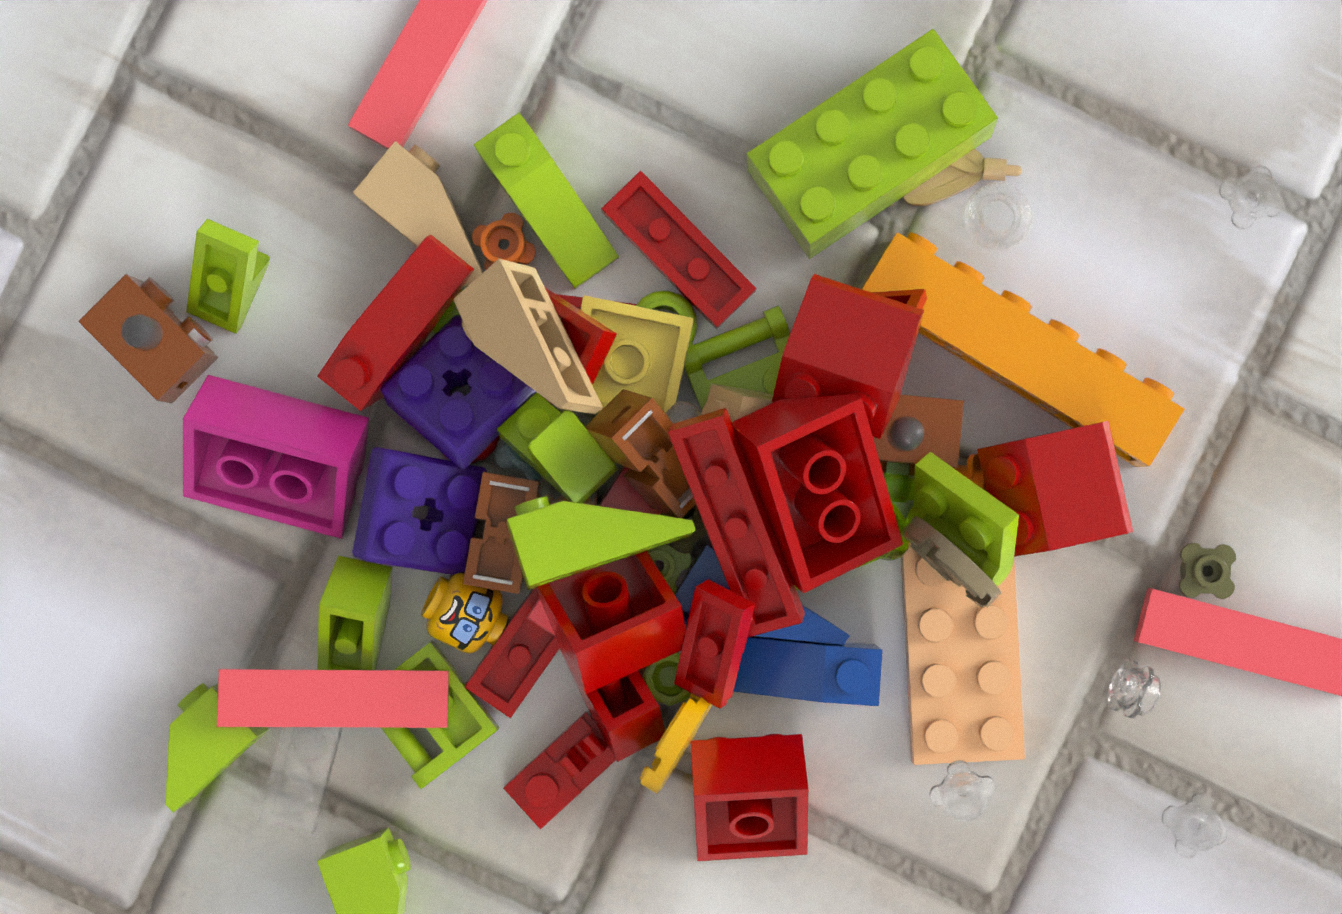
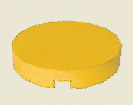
[639,693,712,794]

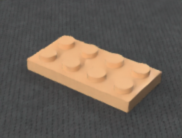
[900,542,1025,765]

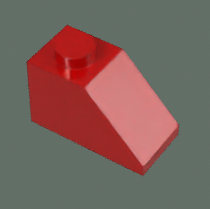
[559,646,665,762]

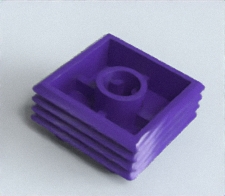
[381,315,536,469]
[352,447,487,575]

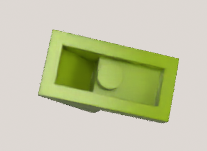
[186,219,270,334]
[497,392,617,503]

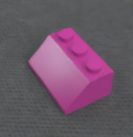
[183,375,369,539]

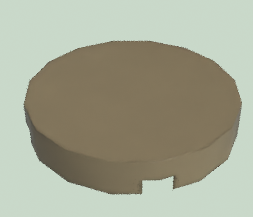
[901,516,1001,608]

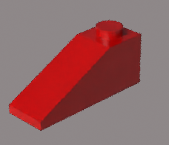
[317,234,475,411]

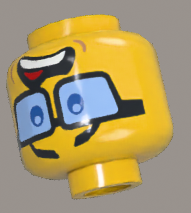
[421,573,508,654]

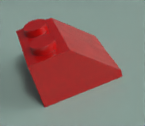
[772,274,924,439]
[977,421,1133,557]
[535,551,686,694]
[690,734,809,861]

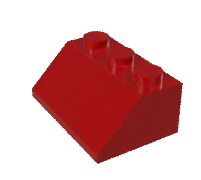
[732,394,903,593]

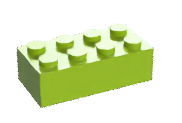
[746,28,998,260]

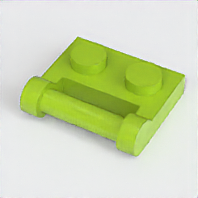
[684,305,790,412]
[906,452,1019,586]
[380,640,500,789]

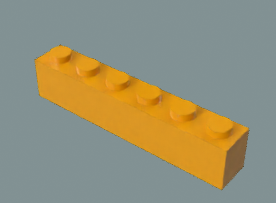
[861,232,1185,467]

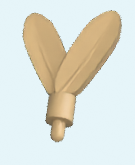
[903,149,1022,206]

